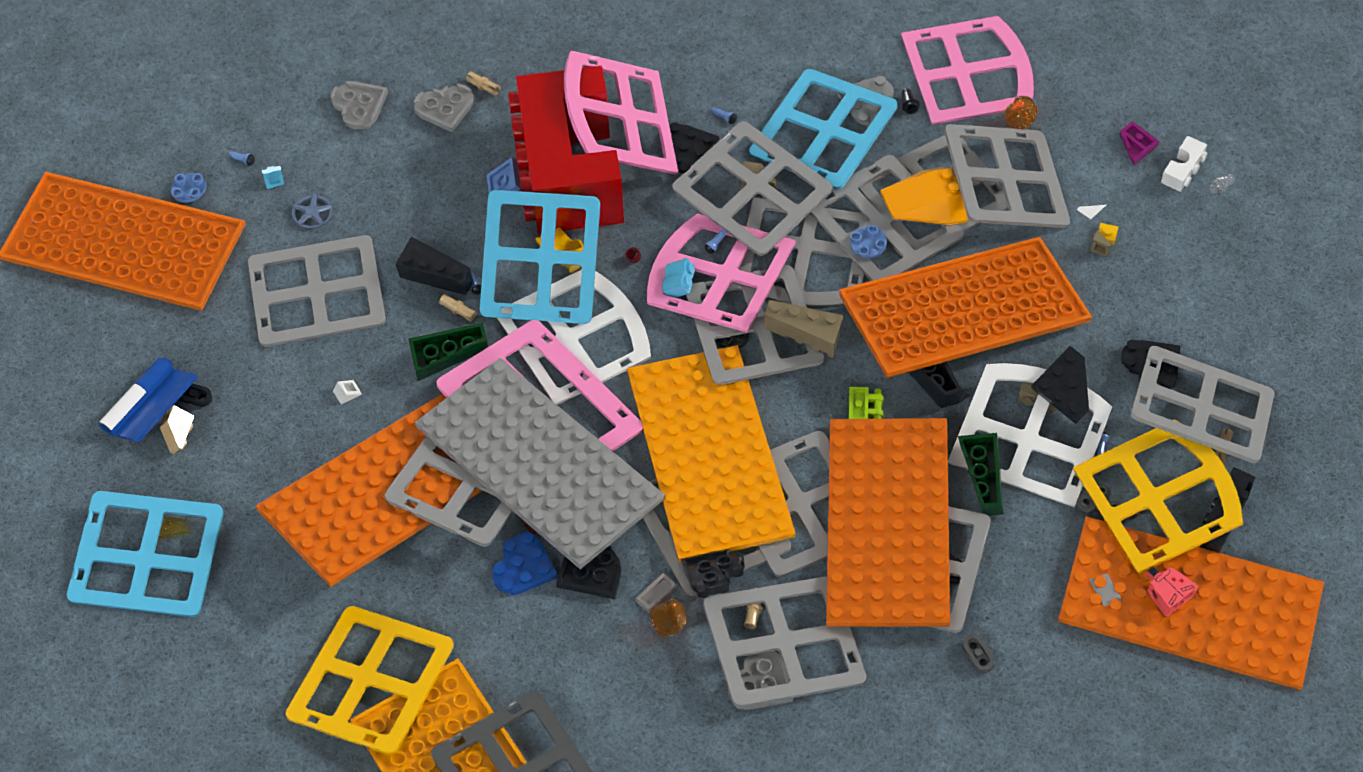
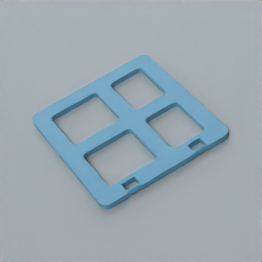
[749,69,897,189]
[480,190,600,324]
[67,491,224,617]

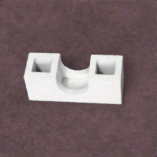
[1161,136,1208,192]

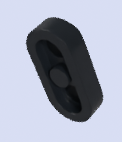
[178,383,213,407]

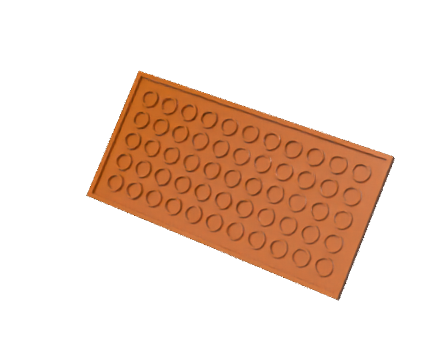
[0,171,246,311]
[839,237,1092,378]
[256,394,483,587]
[826,418,950,627]
[1057,516,1324,690]

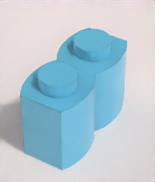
[662,258,695,298]

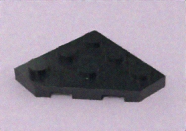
[1031,346,1089,424]

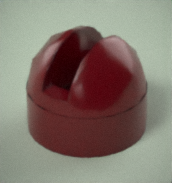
[625,247,641,263]

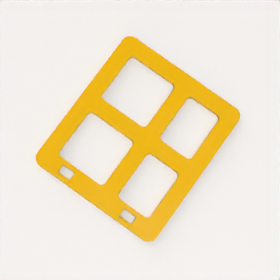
[286,606,454,755]

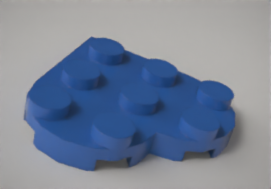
[493,532,558,595]

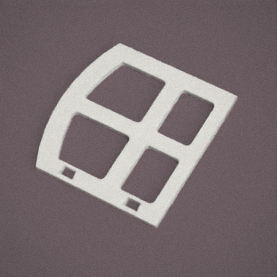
[497,270,651,405]
[948,363,1112,508]

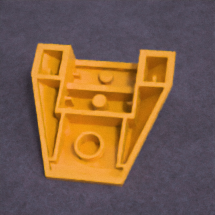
[880,167,967,225]

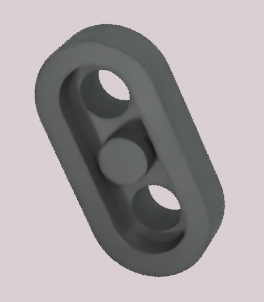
[1076,484,1111,515]
[963,634,994,673]

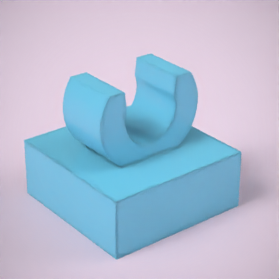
[262,166,285,189]

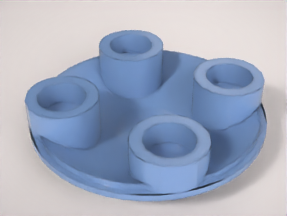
[171,173,206,203]
[850,225,887,258]

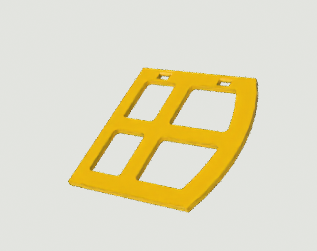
[1073,419,1243,575]

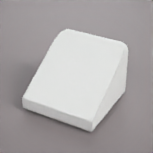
[333,380,362,404]

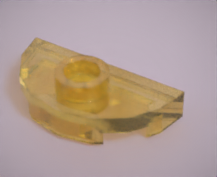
[158,517,191,540]

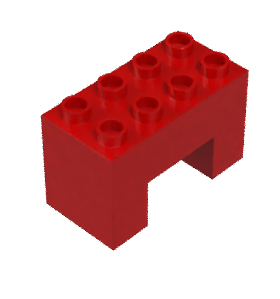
[508,65,624,234]

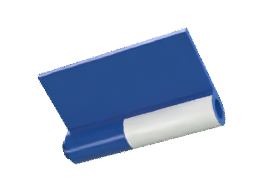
[98,357,198,443]

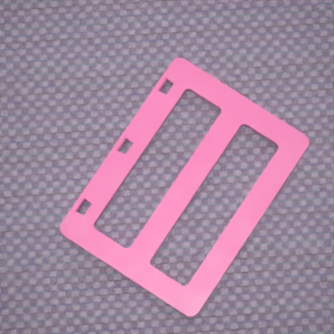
[437,320,643,451]

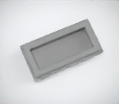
[635,573,678,614]

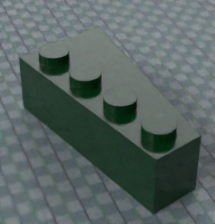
[408,322,488,381]
[958,433,1004,516]

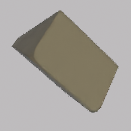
[1091,231,1111,257]

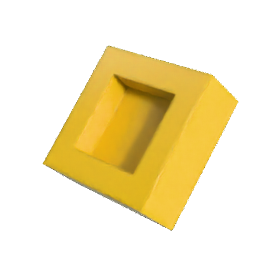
[1098,223,1119,245]

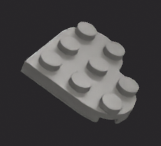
[836,76,894,127]
[331,81,388,130]
[414,84,474,132]
[728,651,793,709]

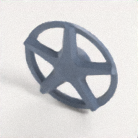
[292,194,333,229]

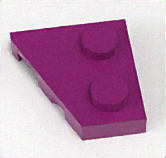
[1119,121,1159,165]

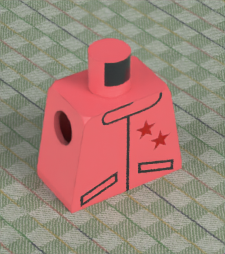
[1146,566,1198,617]

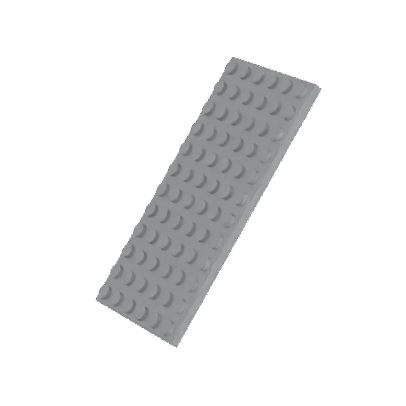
[415,358,665,569]

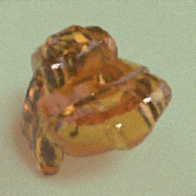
[1004,96,1039,130]
[650,599,687,638]

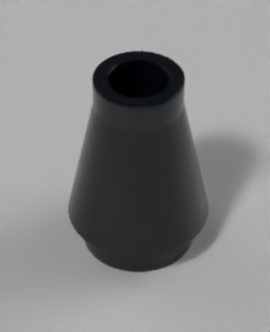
[902,89,920,114]

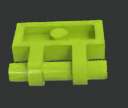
[849,387,884,419]

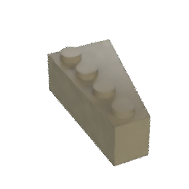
[764,300,843,358]

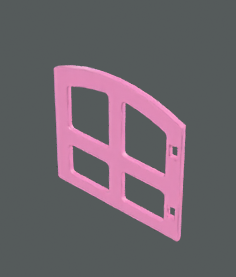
[901,16,1034,125]
[564,51,678,175]
[647,213,796,333]

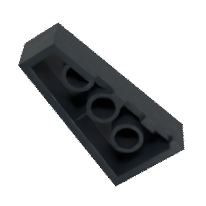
[395,237,474,295]
[908,362,962,409]
[1197,467,1256,553]

